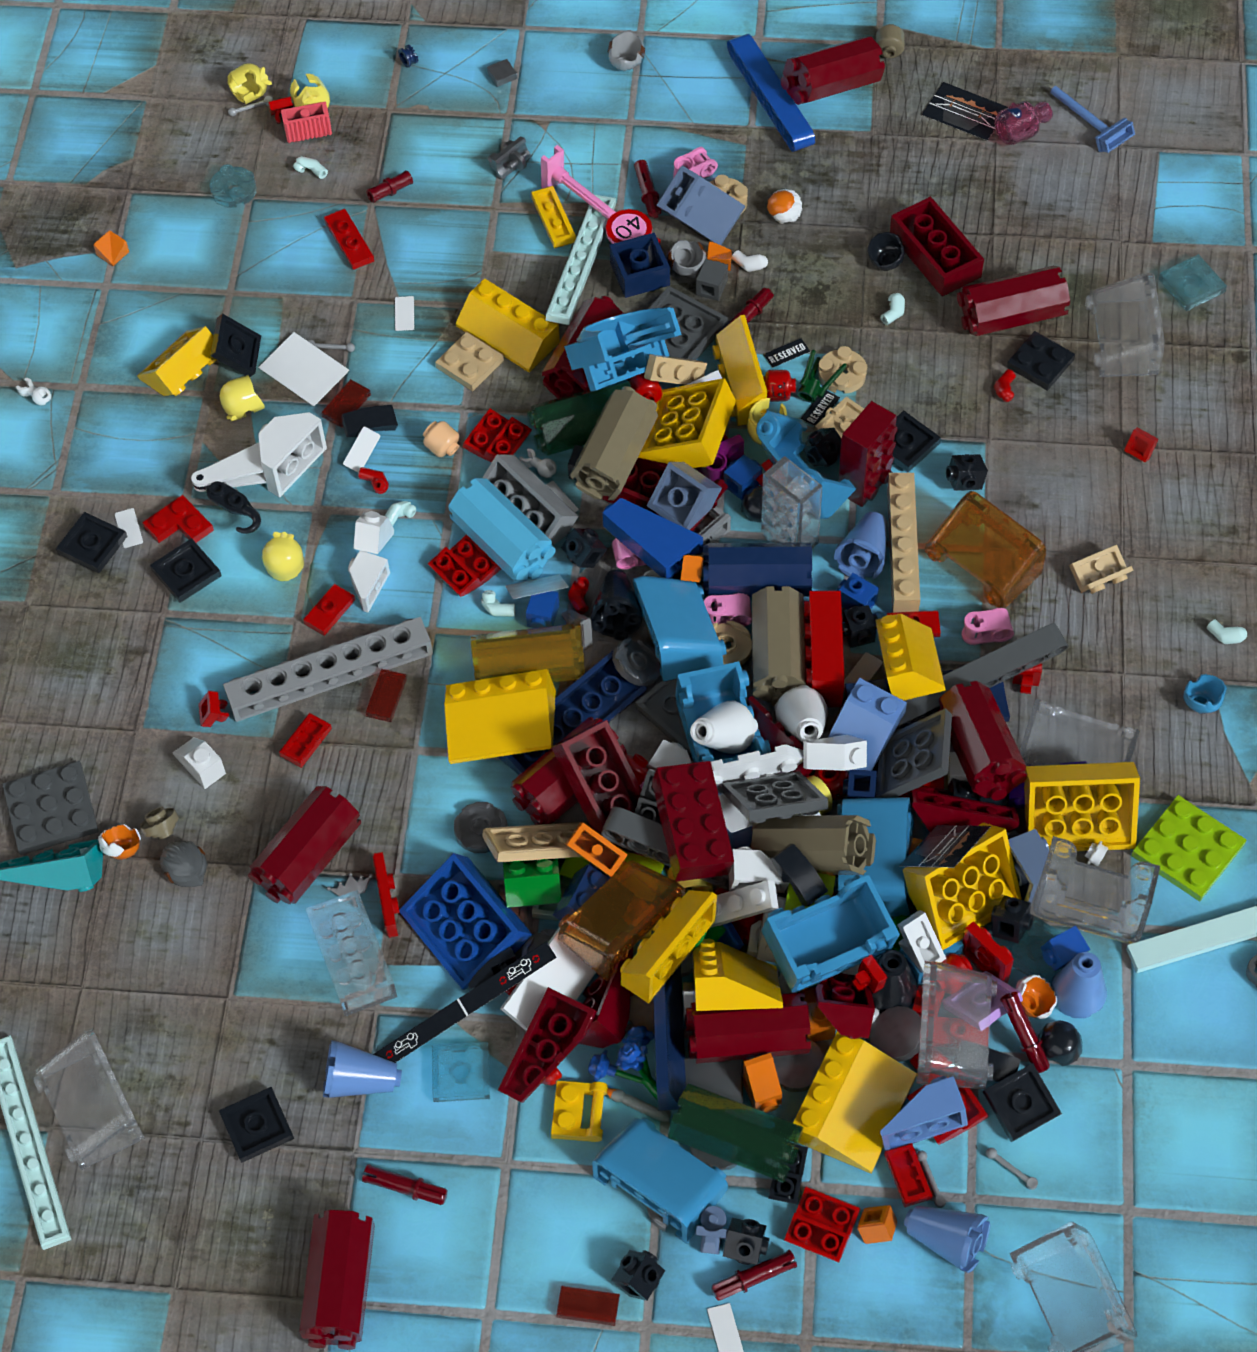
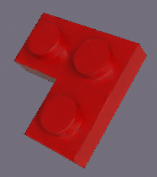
[142,495,214,543]

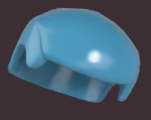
[1183,674,1227,714]

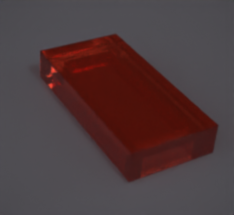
[321,379,371,428]
[365,669,407,722]
[556,1286,620,1326]

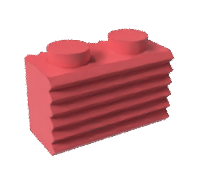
[281,101,332,143]

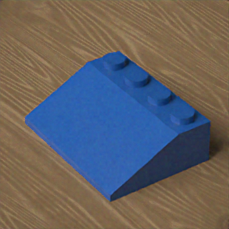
[399,853,533,990]

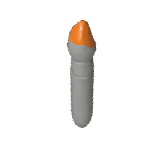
[607,1088,669,1122]

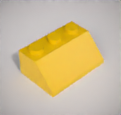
[137,326,217,396]

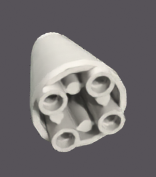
[774,685,828,742]
[690,701,758,754]

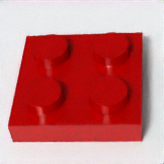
[962,921,1014,983]

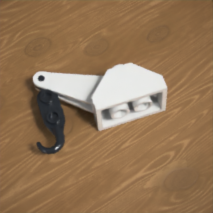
[191,412,327,534]

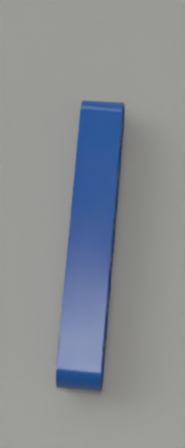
[727,33,815,152]

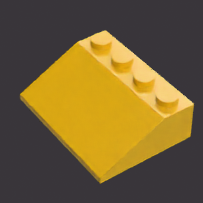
[638,378,736,468]
[444,669,556,764]
[1024,762,1140,852]
[902,823,1022,950]
[692,939,783,1011]
[791,1031,917,1174]

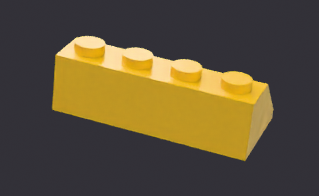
[456,278,560,373]
[712,315,767,426]
[875,614,946,700]
[620,890,717,1003]

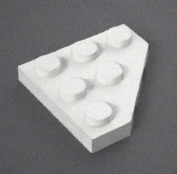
[711,744,803,793]

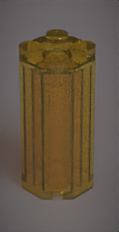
[471,624,585,682]

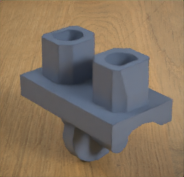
[696,1206,728,1255]

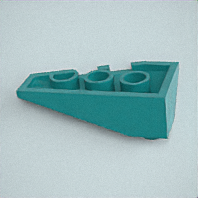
[0,839,103,892]

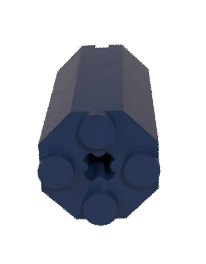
[703,542,812,597]

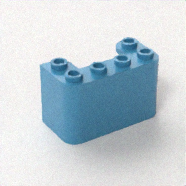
[675,661,771,764]
[833,797,914,916]
[761,874,900,993]

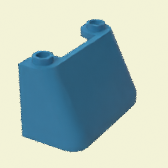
[756,411,856,519]
[633,576,727,682]
[592,1117,728,1244]

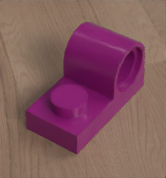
[696,434,744,482]

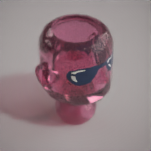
[995,101,1053,145]

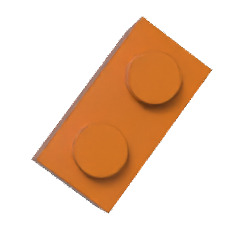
[565,822,628,877]

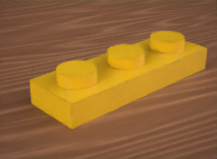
[531,186,576,249]

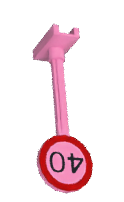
[541,145,653,244]

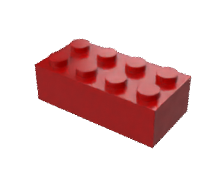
[804,591,844,707]

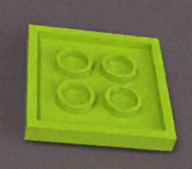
[1131,795,1247,902]

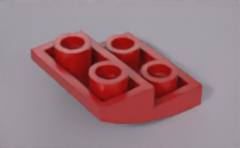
[462,408,532,462]
[427,534,501,597]
[784,1187,861,1263]

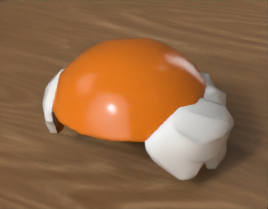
[767,189,802,224]
[98,824,141,860]
[1015,975,1057,1019]

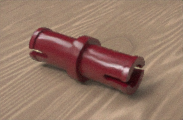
[366,170,413,203]

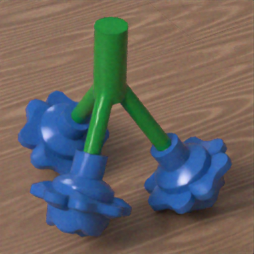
[588,1026,658,1101]

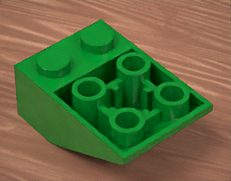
[503,858,561,908]

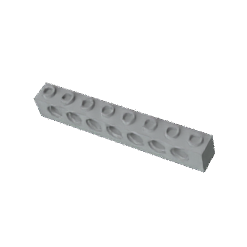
[223,617,433,722]

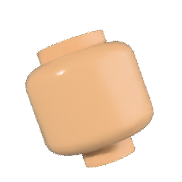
[423,421,460,457]

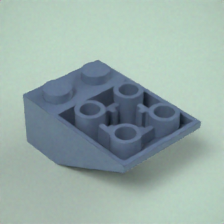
[657,165,746,245]

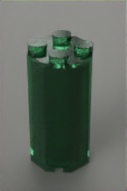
[527,379,631,456]
[668,1083,804,1183]

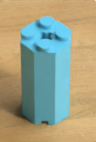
[448,478,556,581]

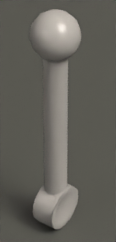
[228,96,273,116]
[308,340,355,352]
[986,1148,1038,1190]
[917,1150,946,1208]

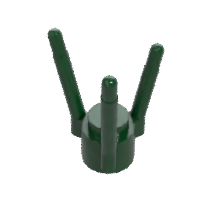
[797,350,847,403]

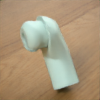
[293,156,328,179]
[880,293,905,325]
[385,501,416,526]
[481,590,515,617]
[1207,619,1247,644]

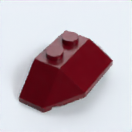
[910,787,1019,832]

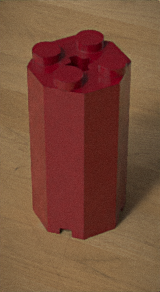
[781,36,885,105]
[957,266,1070,336]
[542,296,625,404]
[938,681,1027,801]
[511,717,627,825]
[248,786,361,904]
[685,992,811,1064]
[299,1210,375,1350]

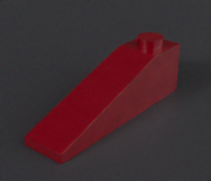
[747,696,813,777]
[579,936,634,1049]
[815,973,875,1039]
[498,987,597,1103]

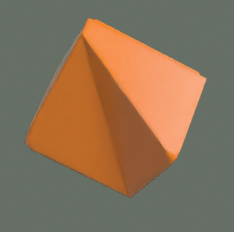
[94,230,129,266]
[707,241,732,271]
[680,555,703,582]
[857,1205,897,1244]

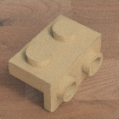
[1069,545,1134,594]

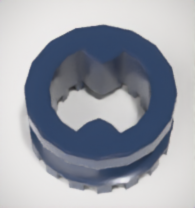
[398,44,419,68]

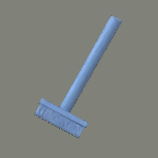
[1050,86,1135,153]

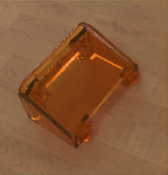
[925,491,1046,609]
[558,860,686,981]

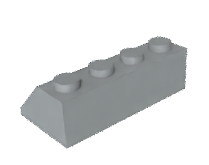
[482,454,579,546]

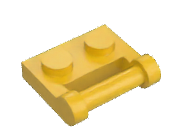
[551,1081,608,1142]

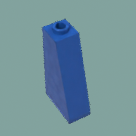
[602,498,703,578]

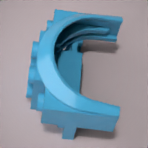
[564,307,682,391]

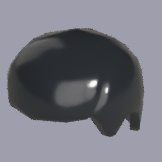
[867,232,905,271]
[741,485,780,523]
[1038,1020,1082,1066]

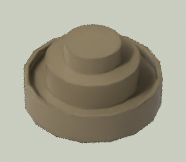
[139,807,179,840]

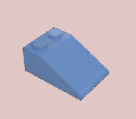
[828,678,907,771]
[880,1076,968,1151]

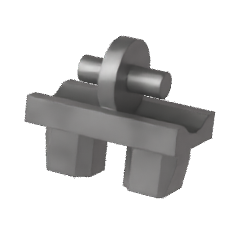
[488,136,531,180]

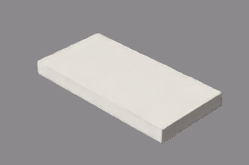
[500,921,607,1031]

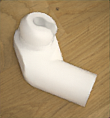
[732,250,768,272]

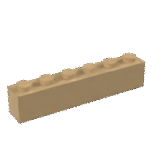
[887,473,920,613]

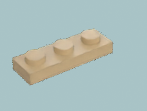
[644,354,707,385]

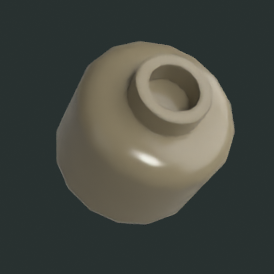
[876,24,905,58]

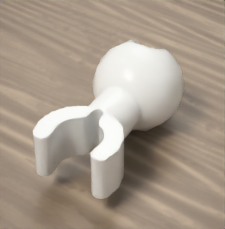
[16,378,51,406]
[519,448,557,478]

